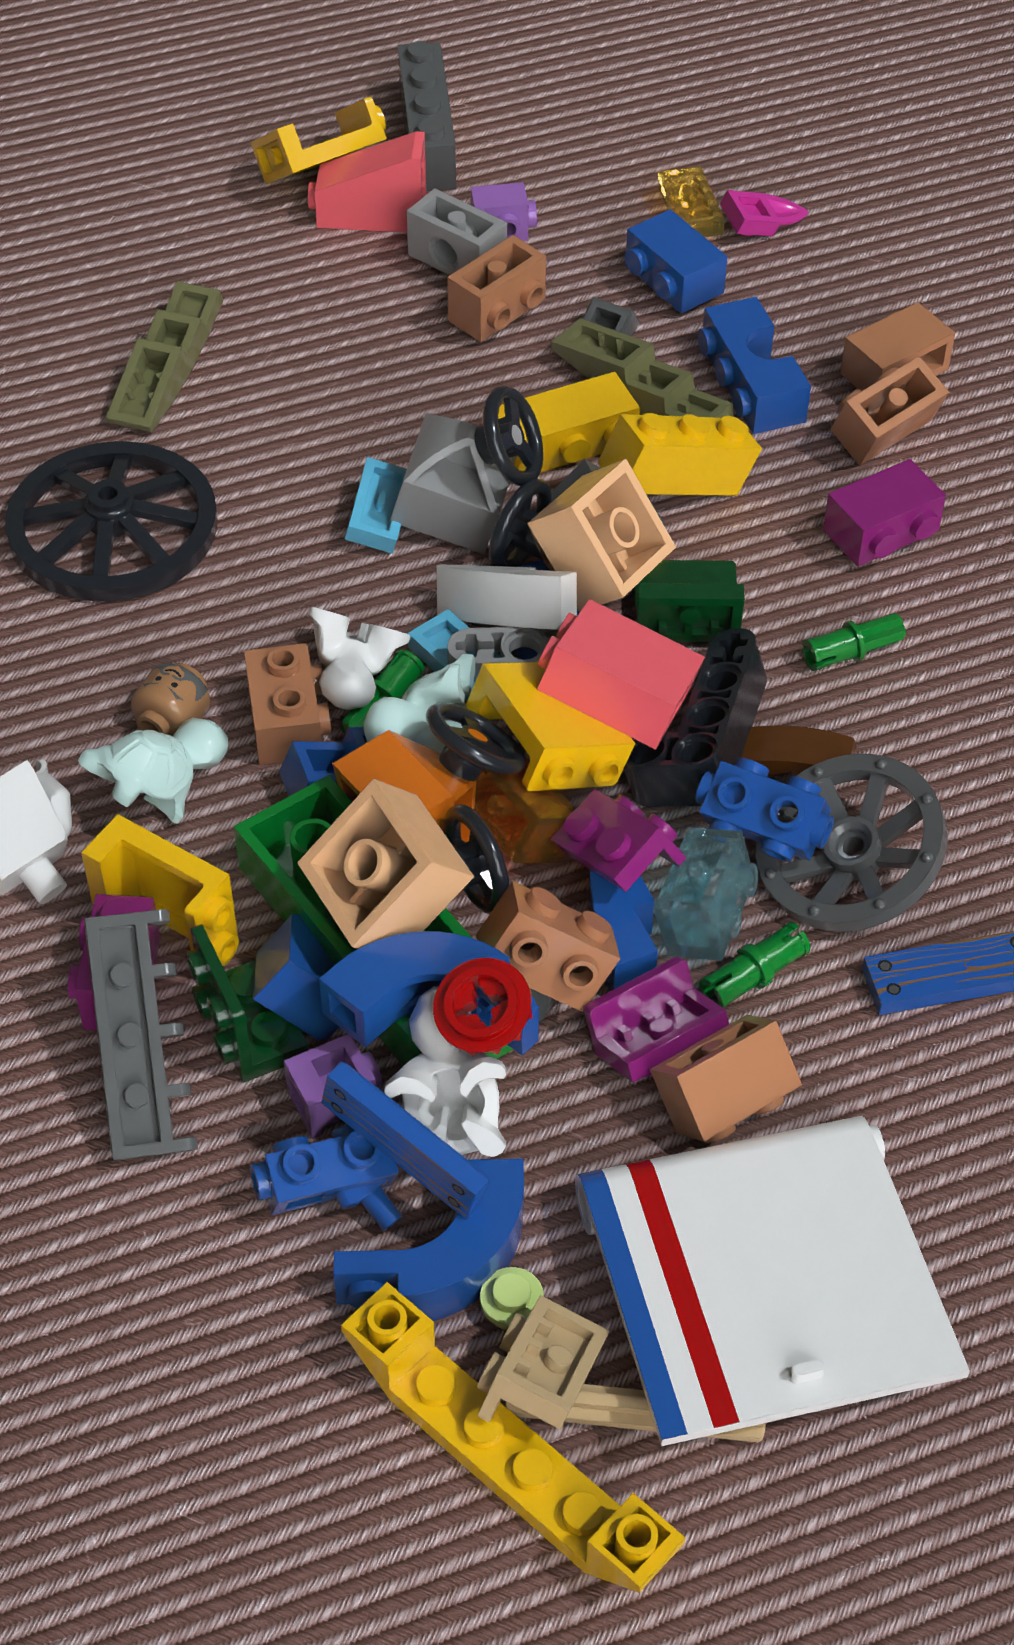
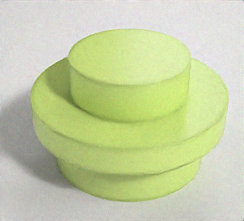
[480,1267,544,1330]

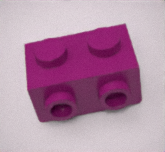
[551,789,686,892]
[584,956,729,1083]

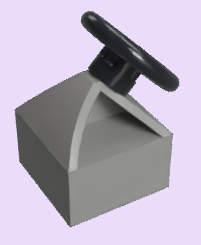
[390,385,543,554]

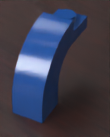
[319,931,539,1056]
[333,1159,524,1321]

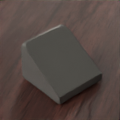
[582,297,639,336]

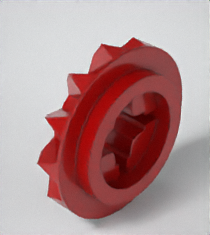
[433,958,533,1056]

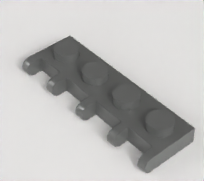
[84,909,198,1161]

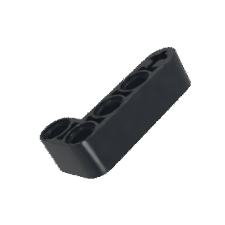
[624,628,767,807]

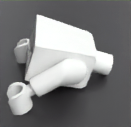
[0,759,72,904]

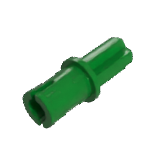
[802,613,906,671]
[341,649,425,734]

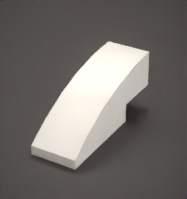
[436,564,577,630]

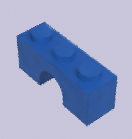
[698,297,811,434]

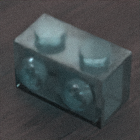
[653,827,758,961]

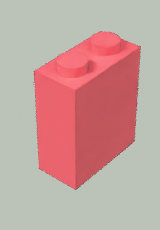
[537,599,705,750]

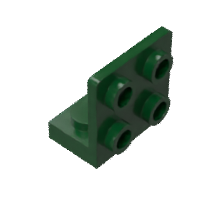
[634,560,745,642]
[186,924,308,1083]

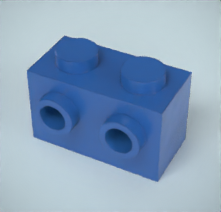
[625,209,728,314]

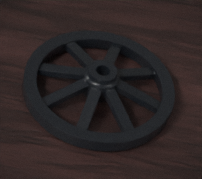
[5,441,218,601]

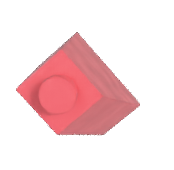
[308,131,426,232]

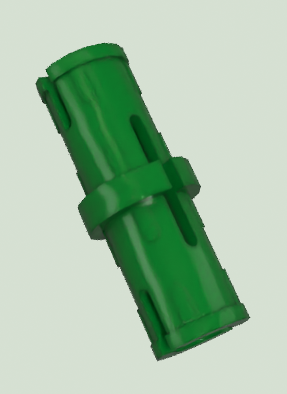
[699,922,810,1009]

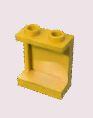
[250,96,387,184]
[465,662,635,791]
[81,814,239,966]

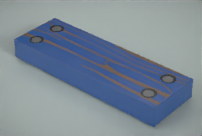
[862,931,1014,1015]
[321,1061,489,1220]

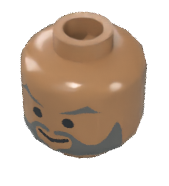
[131,663,211,736]

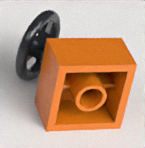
[332,703,526,842]

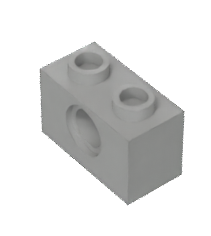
[407,188,507,275]

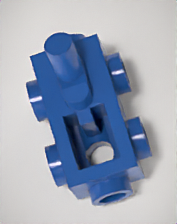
[696,757,834,862]
[250,1124,403,1232]

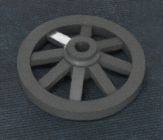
[756,754,948,932]

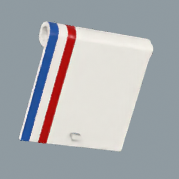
[575,1116,970,1446]

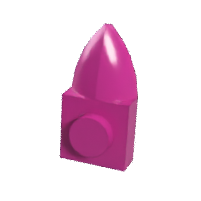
[720,190,809,237]

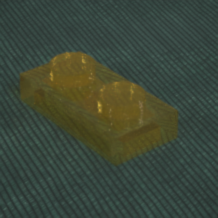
[658,166,725,237]

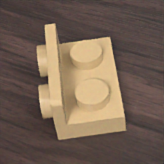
[477,1295,610,1430]

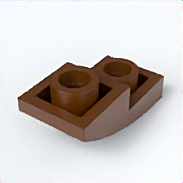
[741,725,857,782]

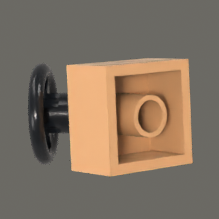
[489,459,676,612]
[297,779,509,949]

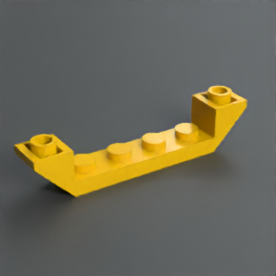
[341,1282,686,1593]

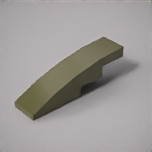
[105,281,224,433]
[551,318,734,418]

